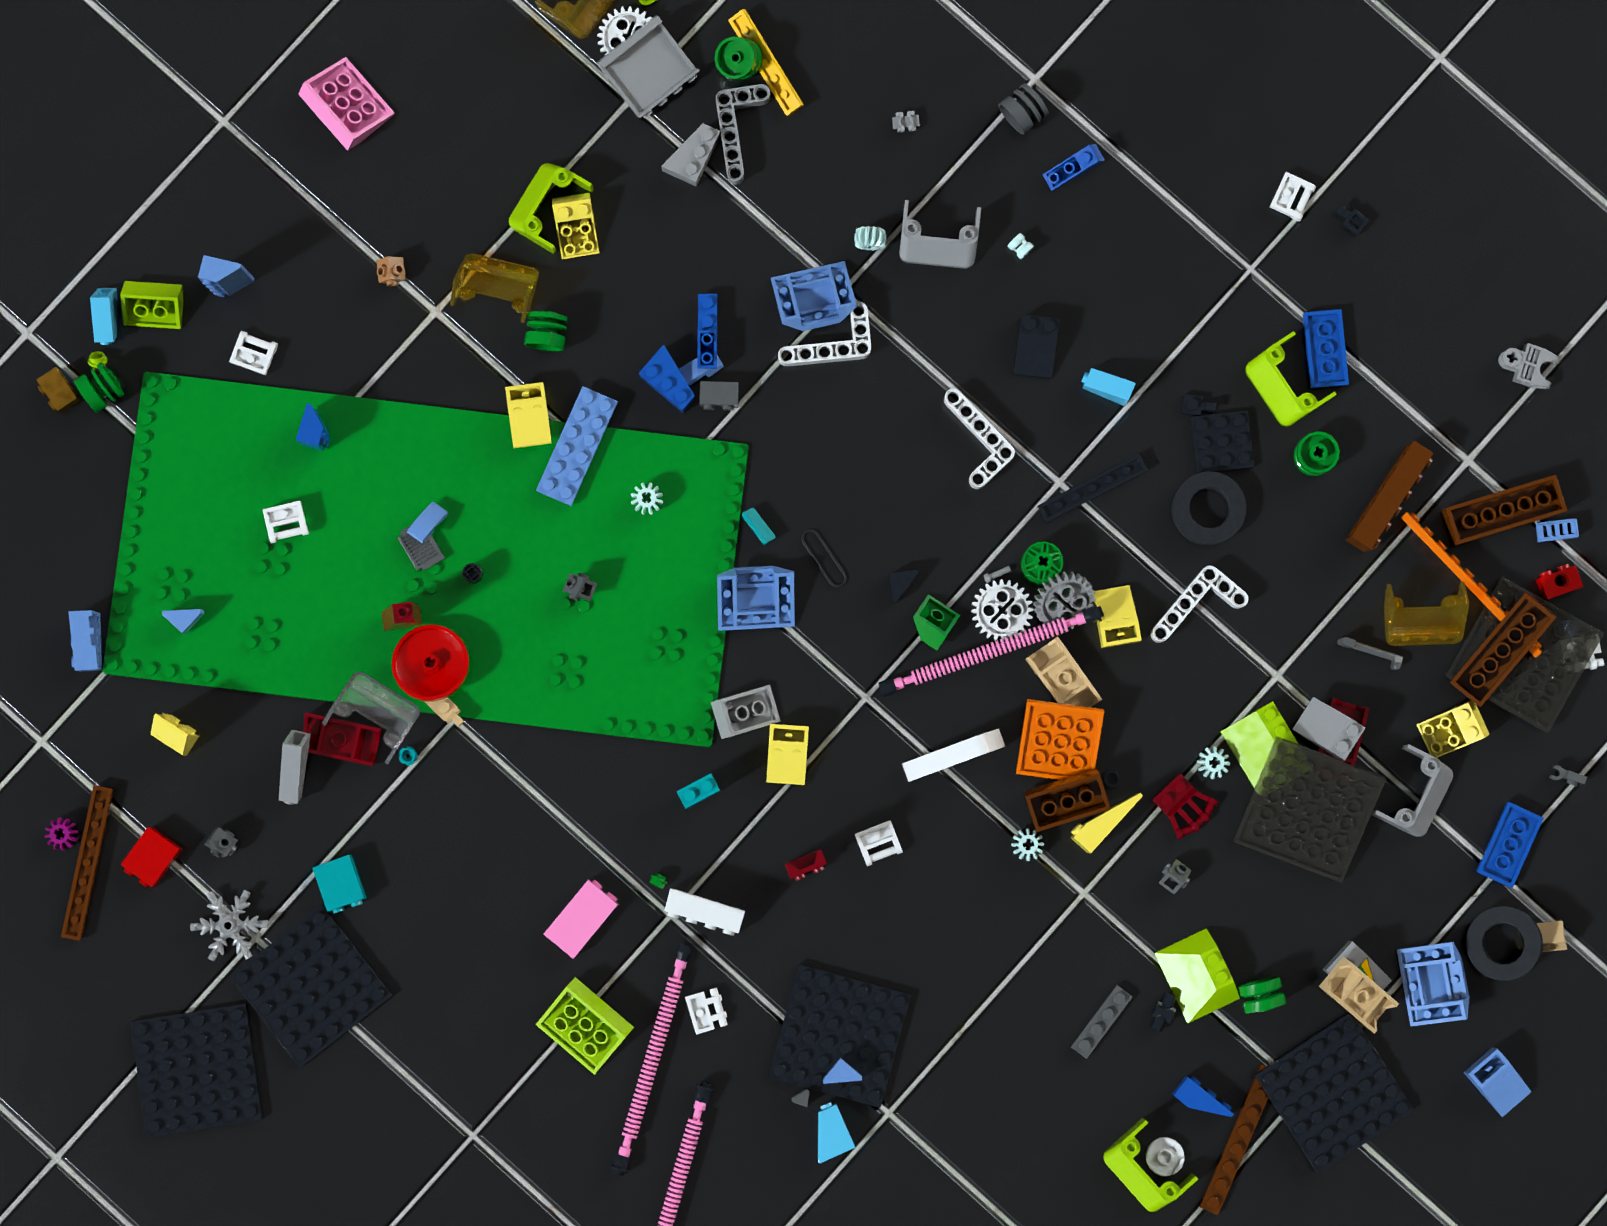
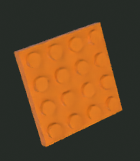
[1016,699,1104,780]

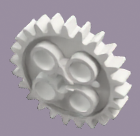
[597,6,652,55]
[971,579,1034,641]

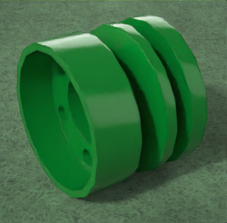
[524,311,568,351]
[74,362,125,413]
[1021,542,1063,584]

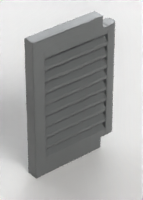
[398,525,445,571]

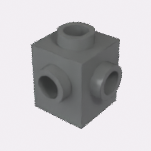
[563,572,597,601]
[204,827,238,858]
[1159,859,1192,894]

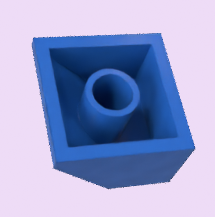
[296,403,330,451]

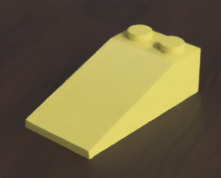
[1070,793,1143,853]

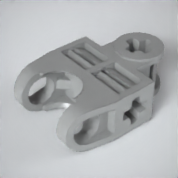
[1498,343,1559,389]

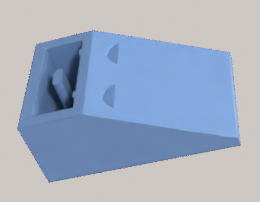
[1463,1047,1531,1117]

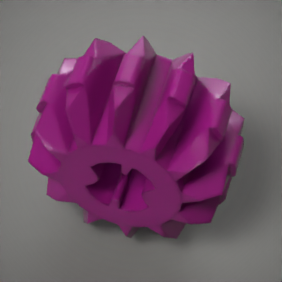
[45,818,79,850]

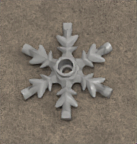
[190,890,268,962]

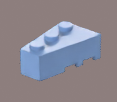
[68,610,102,672]

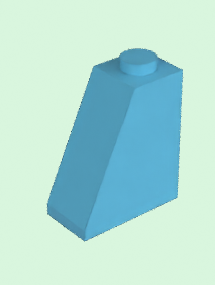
[90,288,117,345]
[1081,368,1136,406]
[818,1102,855,1163]

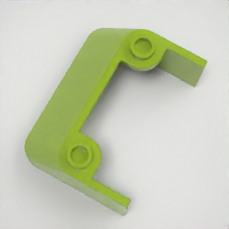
[509,163,594,254]
[1245,331,1337,427]
[1103,1118,1198,1212]

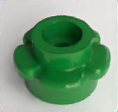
[649,873,668,889]

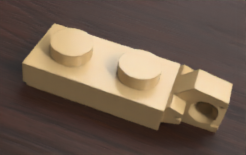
[424,697,465,727]

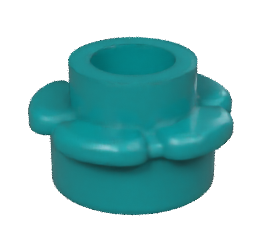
[399,747,418,766]

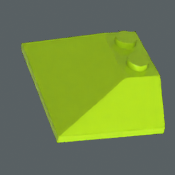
[1154,929,1240,1023]

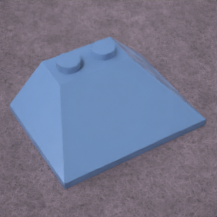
[771,261,857,331]
[717,566,795,631]
[1397,942,1469,1026]

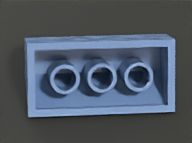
[198,255,255,297]

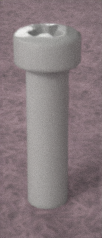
[984,566,1011,583]

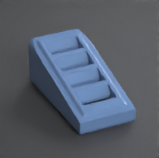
[1535,518,1579,542]

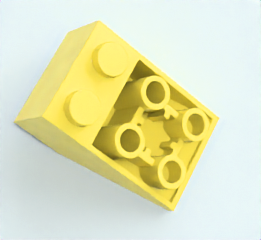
[552,193,599,259]
[505,382,552,448]
[1093,585,1142,648]
[1417,700,1490,758]
[151,713,199,756]
[766,724,809,785]

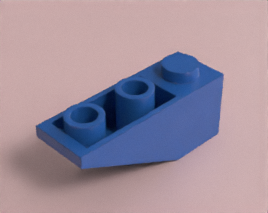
[1043,144,1105,191]
[1172,1076,1234,1117]

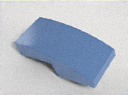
[679,355,724,386]
[407,502,448,543]

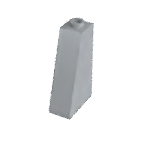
[279,730,311,805]

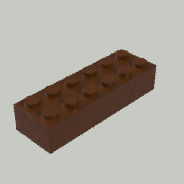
[1346,441,1433,553]
[1441,475,1568,547]
[1450,592,1557,707]

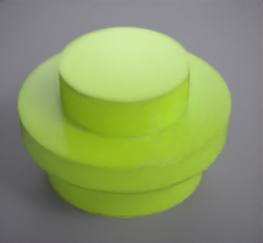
[88,351,108,368]

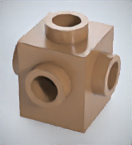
[376,256,406,286]

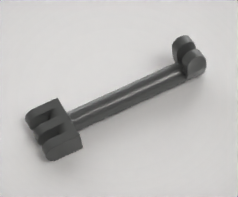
[1337,637,1403,670]

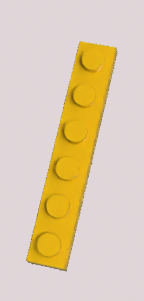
[728,9,803,116]

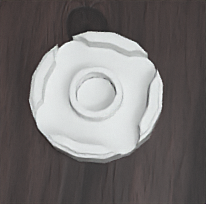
[1145,1137,1185,1176]

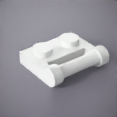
[1270,172,1316,221]
[229,331,278,375]
[263,501,309,544]
[855,820,903,866]

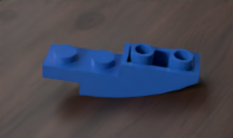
[697,294,717,369]

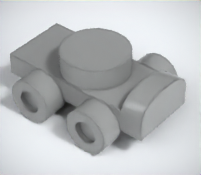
[892,111,920,133]

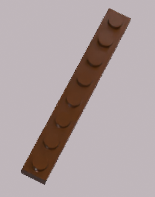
[61,785,114,941]
[1199,1064,1268,1215]

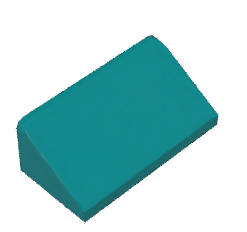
[742,508,776,546]

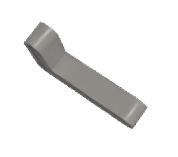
[716,84,770,185]

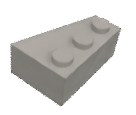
[661,123,721,187]

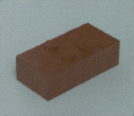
[1024,768,1111,832]

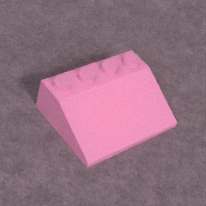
[299,57,395,151]

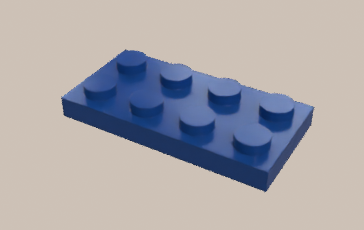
[1302,309,1349,389]
[1476,802,1544,888]

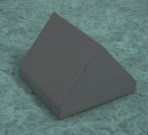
[791,1088,809,1107]

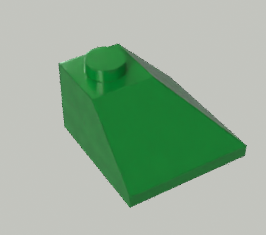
[913,594,960,650]

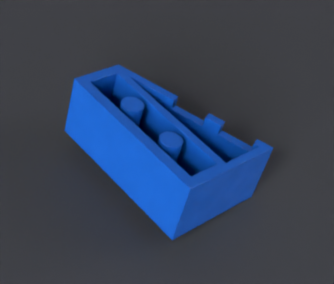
[639,344,695,413]

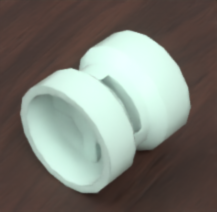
[1007,233,1034,259]

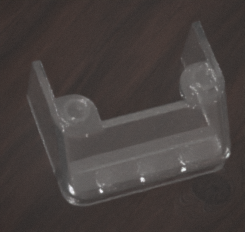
[322,672,420,764]

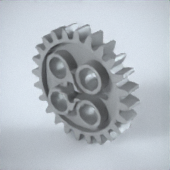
[1033,572,1096,631]

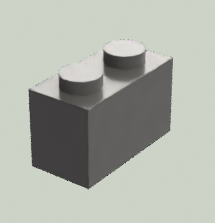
[700,381,739,411]

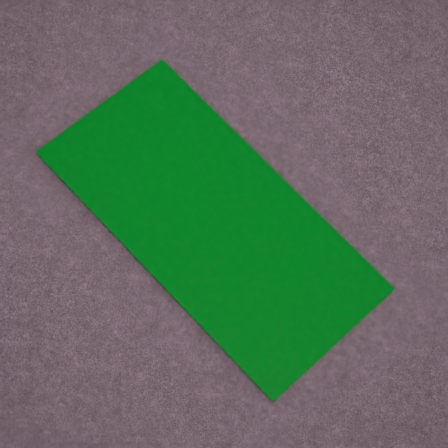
[102,372,748,747]

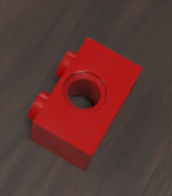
[1535,564,1584,601]

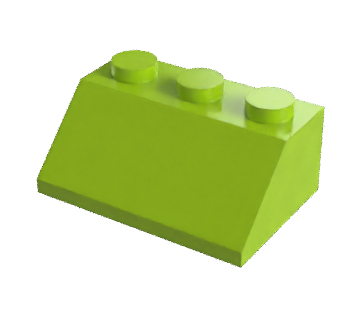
[120,281,184,329]

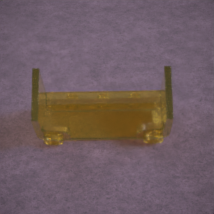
[535,0,615,38]
[450,254,539,323]
[1384,582,1469,646]

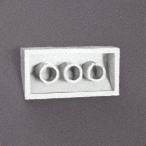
[664,888,745,936]

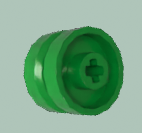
[715,36,763,80]
[1293,431,1340,476]
[1238,976,1287,1014]

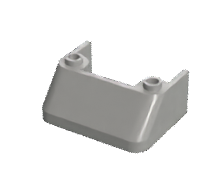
[899,200,981,269]
[1370,744,1453,837]

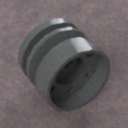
[998,83,1049,135]

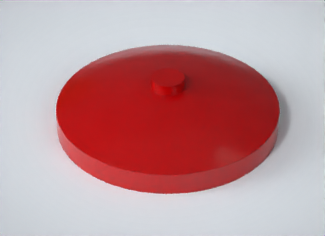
[392,625,469,702]

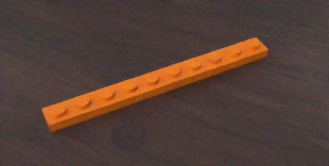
[1401,512,1542,658]

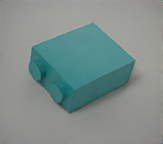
[676,773,721,809]
[312,855,366,914]

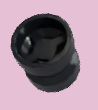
[462,563,483,584]

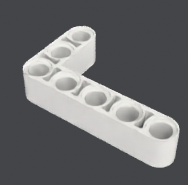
[778,302,871,366]
[944,389,1015,489]
[1151,566,1248,643]
[902,729,1005,782]

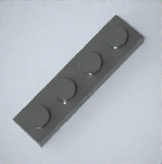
[1071,985,1132,1059]

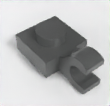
[1549,765,1587,787]

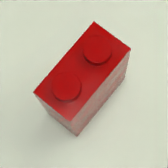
[121,827,183,888]

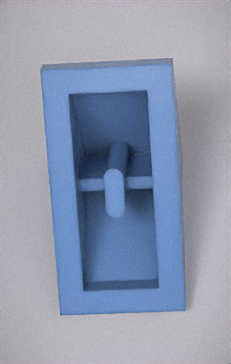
[162,609,204,634]
[823,1058,862,1084]

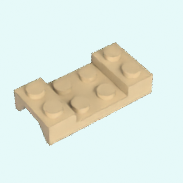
[1025,637,1102,708]
[1319,956,1399,1034]

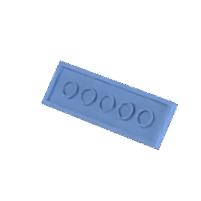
[536,386,618,506]

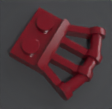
[1152,774,1219,840]

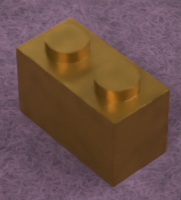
[37,367,81,413]

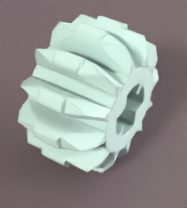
[854,226,886,251]
[631,483,663,515]
[1197,746,1230,779]
[1011,828,1044,861]

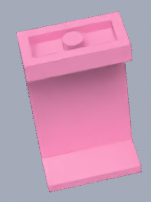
[544,880,619,959]

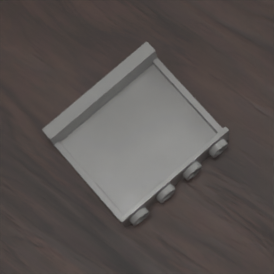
[596,16,699,118]

